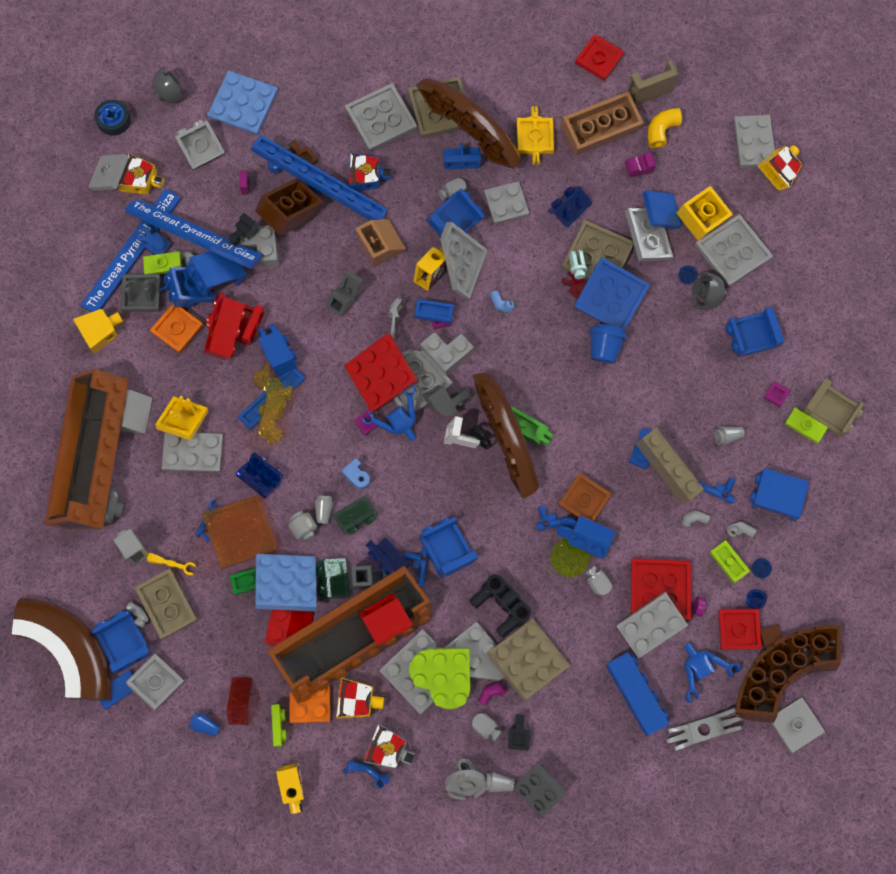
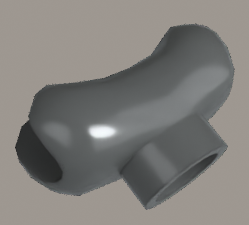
[103,488,125,526]

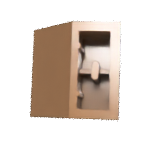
[355,219,406,267]

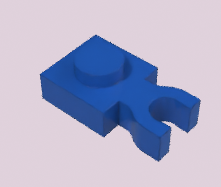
[135,226,171,255]

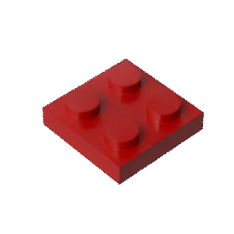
[575,34,624,81]
[718,609,762,650]

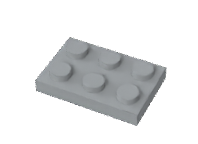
[734,115,775,168]
[625,208,673,262]
[162,432,223,472]
[616,592,688,659]

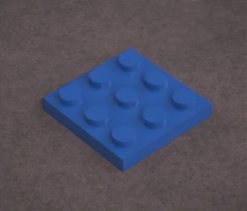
[573,257,650,331]

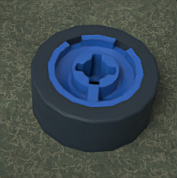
[94,100,131,136]

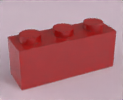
[203,297,245,360]

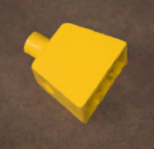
[73,309,123,354]

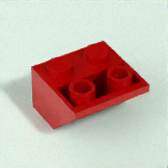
[358,593,413,645]

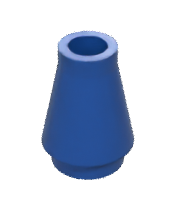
[189,712,221,736]

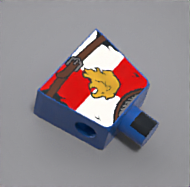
[349,153,391,191]

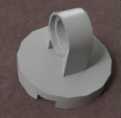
[445,758,486,800]

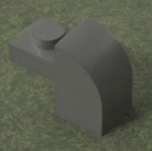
[326,270,364,317]
[422,385,470,416]
[348,566,387,590]

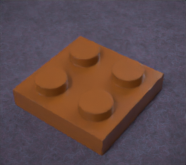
[558,473,612,522]

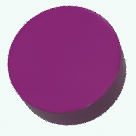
[692,596,706,617]

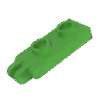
[511,406,554,446]

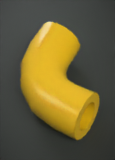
[647,108,682,148]

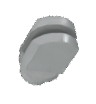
[438,178,466,201]
[585,566,612,595]
[472,713,502,742]

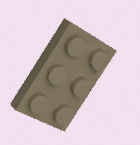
[134,568,198,640]

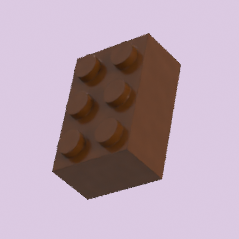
[255,178,323,236]

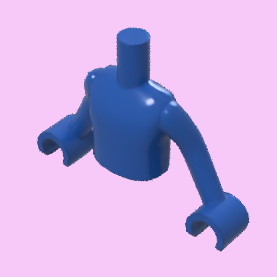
[362,384,417,441]
[684,643,741,703]

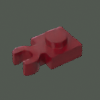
[561,271,587,299]

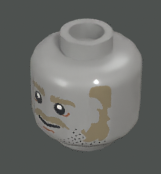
[288,511,317,541]

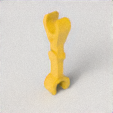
[146,553,196,576]

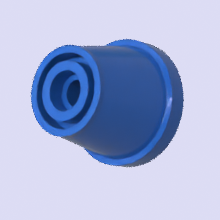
[589,324,627,364]

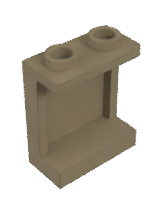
[627,60,679,106]
[803,378,865,437]

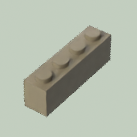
[635,427,704,504]

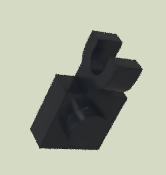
[508,714,530,751]

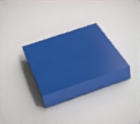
[642,190,682,229]

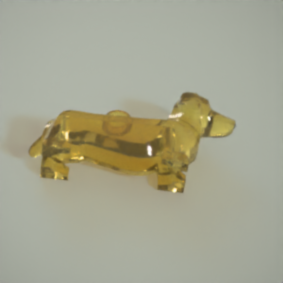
[253,363,293,446]

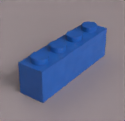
[606,652,669,737]

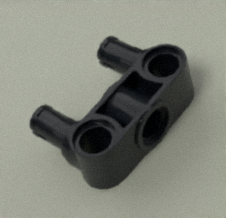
[469,574,531,638]

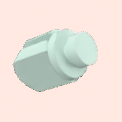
[569,250,587,279]

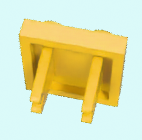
[155,396,208,441]

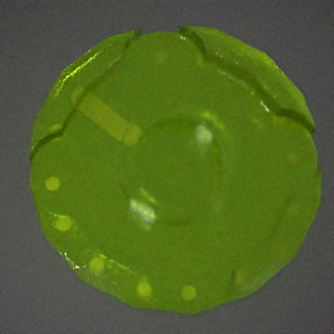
[550,539,590,577]

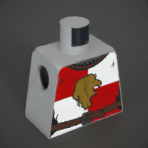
[364,724,415,769]

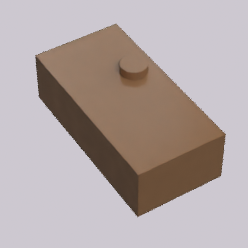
[560,91,644,156]

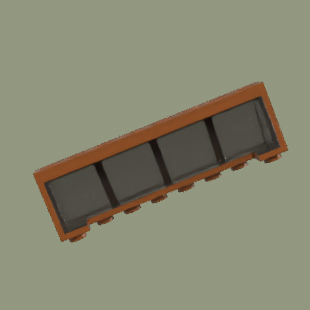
[44,369,129,530]
[267,566,433,704]

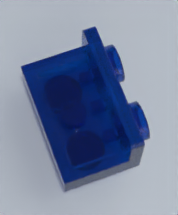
[548,186,592,227]
[236,452,283,499]
[365,538,410,575]

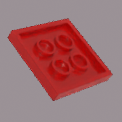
[344,333,418,413]
[630,558,691,621]

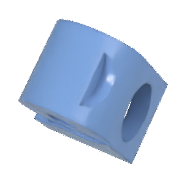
[342,458,370,490]

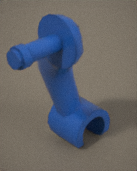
[196,499,222,543]
[343,760,390,789]

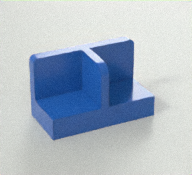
[443,143,481,169]

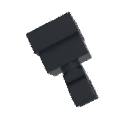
[228,213,259,247]

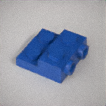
[164,267,215,307]

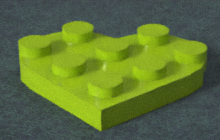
[409,647,470,709]

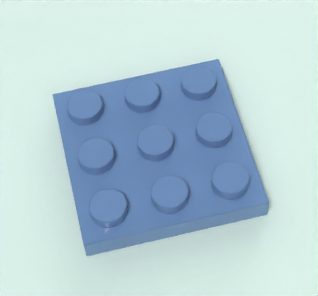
[207,70,278,135]
[255,554,316,611]

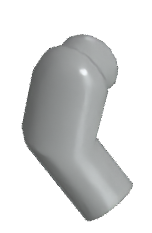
[727,521,757,538]
[126,602,149,627]

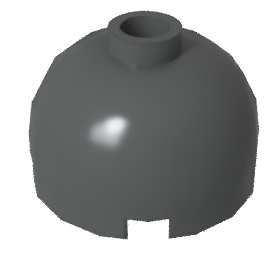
[153,66,188,103]
[692,272,726,310]

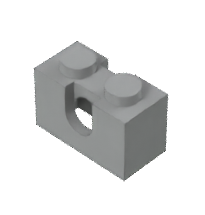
[114,529,148,566]

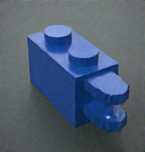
[258,323,297,377]
[556,516,616,559]

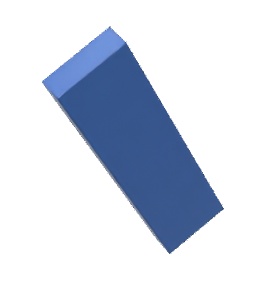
[237,368,306,430]

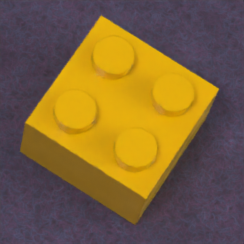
[676,186,733,241]

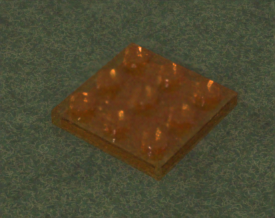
[202,495,278,569]

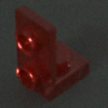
[227,677,252,725]

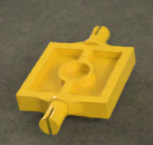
[517,106,554,165]

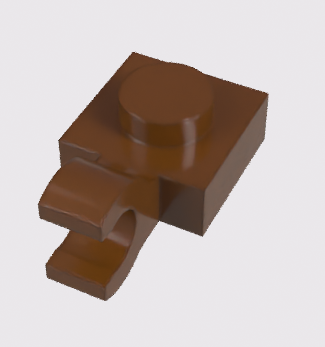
[289,139,318,165]

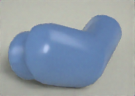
[490,291,515,313]

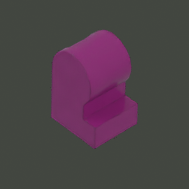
[625,151,656,177]

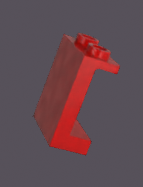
[206,293,265,346]

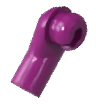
[478,682,506,706]

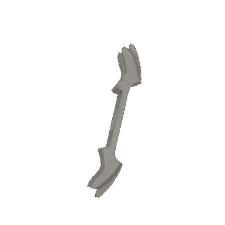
[388,298,402,339]
[667,708,742,751]

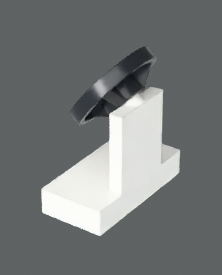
[444,416,492,450]

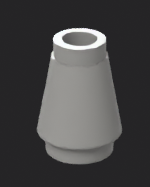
[714,426,745,446]
[315,496,334,524]
[485,772,514,793]

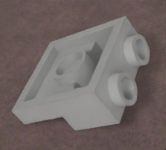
[175,120,225,170]

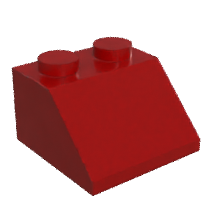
[264,610,314,653]

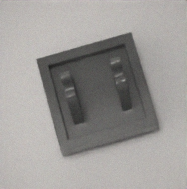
[121,274,161,312]
[514,763,567,817]

